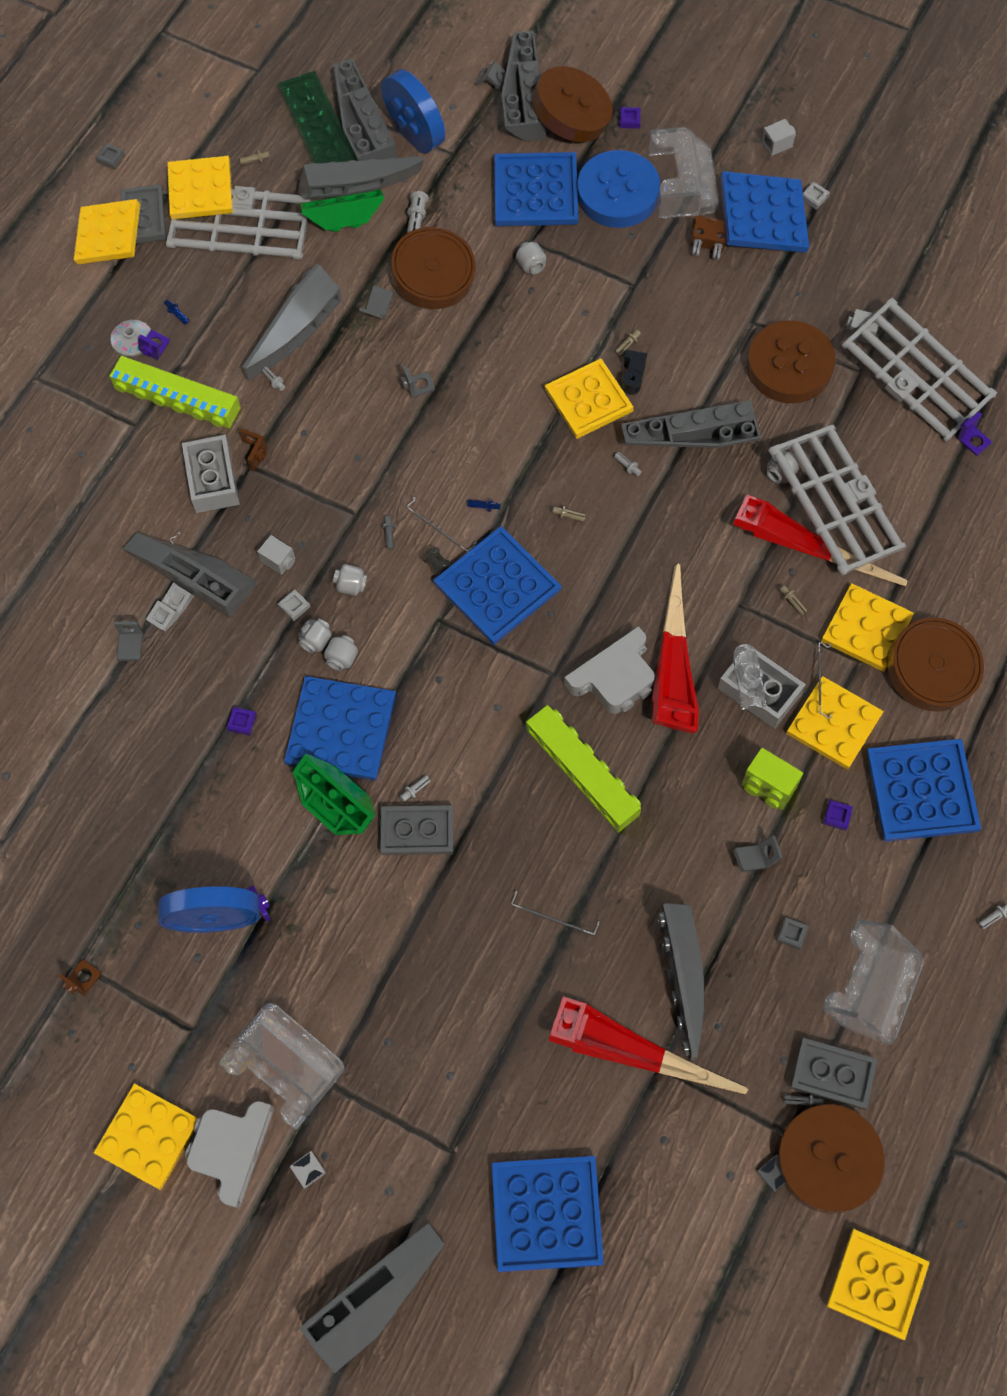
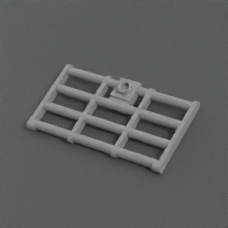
[166,186,312,260]
[842,298,997,442]
[768,425,907,576]

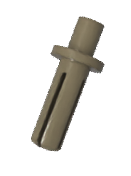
[240,150,270,165]
[615,330,641,356]
[552,506,586,522]
[780,585,807,615]

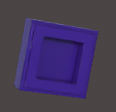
[620,107,641,129]
[227,707,257,736]
[823,800,853,831]

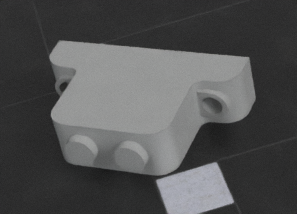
[564,626,654,714]
[185,1101,275,1209]

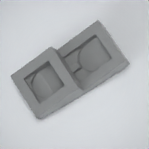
[146,583,194,631]

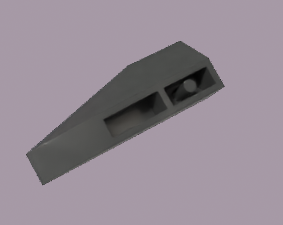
[502,30,546,141]
[334,59,397,161]
[298,156,424,199]
[242,264,342,380]
[621,400,761,448]
[123,532,257,618]
[657,903,704,1062]
[299,1223,445,1373]

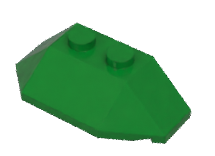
[299,189,384,232]
[292,754,376,835]

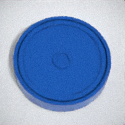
[381,69,445,153]
[577,150,660,228]
[158,887,260,933]

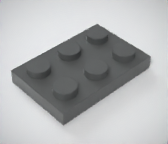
[121,184,167,243]
[381,805,453,855]
[790,1038,878,1110]

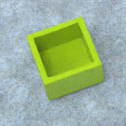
[741,748,803,810]

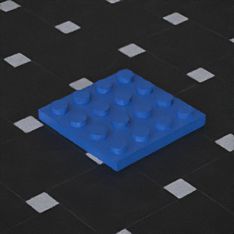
[495,152,578,226]
[720,171,809,253]
[433,526,562,645]
[284,676,396,781]
[866,739,981,842]
[492,1156,604,1272]

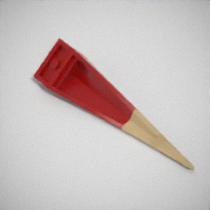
[733,495,908,586]
[651,563,699,734]
[548,997,748,1094]

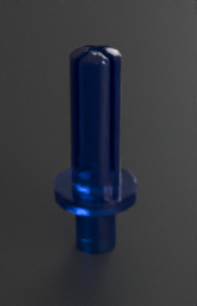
[164,299,189,325]
[467,499,501,512]

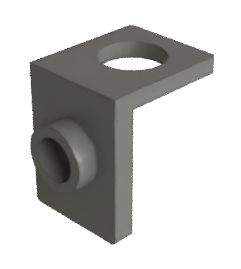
[474,61,506,92]
[359,285,394,320]
[400,365,435,398]
[114,621,143,661]
[733,836,783,872]

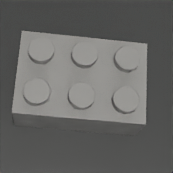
[182,435,240,513]
[718,645,806,729]

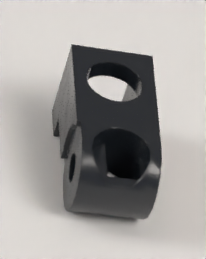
[622,350,647,395]

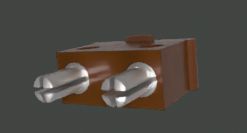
[691,215,726,260]

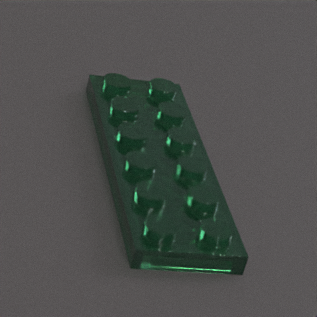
[278,71,358,164]

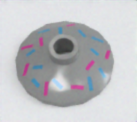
[110,320,152,357]

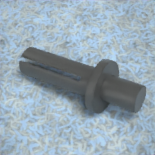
[382,516,396,549]
[784,1094,823,1109]

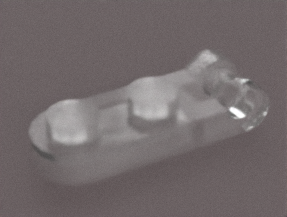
[733,644,766,710]

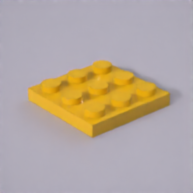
[168,156,233,219]
[74,199,140,264]
[545,359,634,439]
[821,583,914,672]
[786,676,884,770]
[94,1084,198,1190]
[826,1229,930,1340]

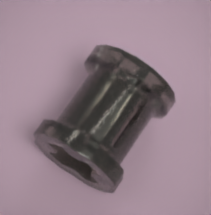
[422,547,452,577]

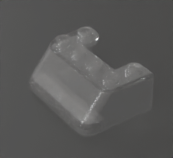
[648,127,720,218]
[823,919,923,1045]
[219,1003,345,1130]

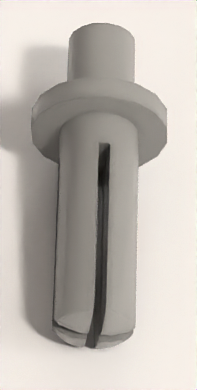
[262,367,285,391]
[614,452,642,476]
[400,775,431,802]
[979,904,1007,929]

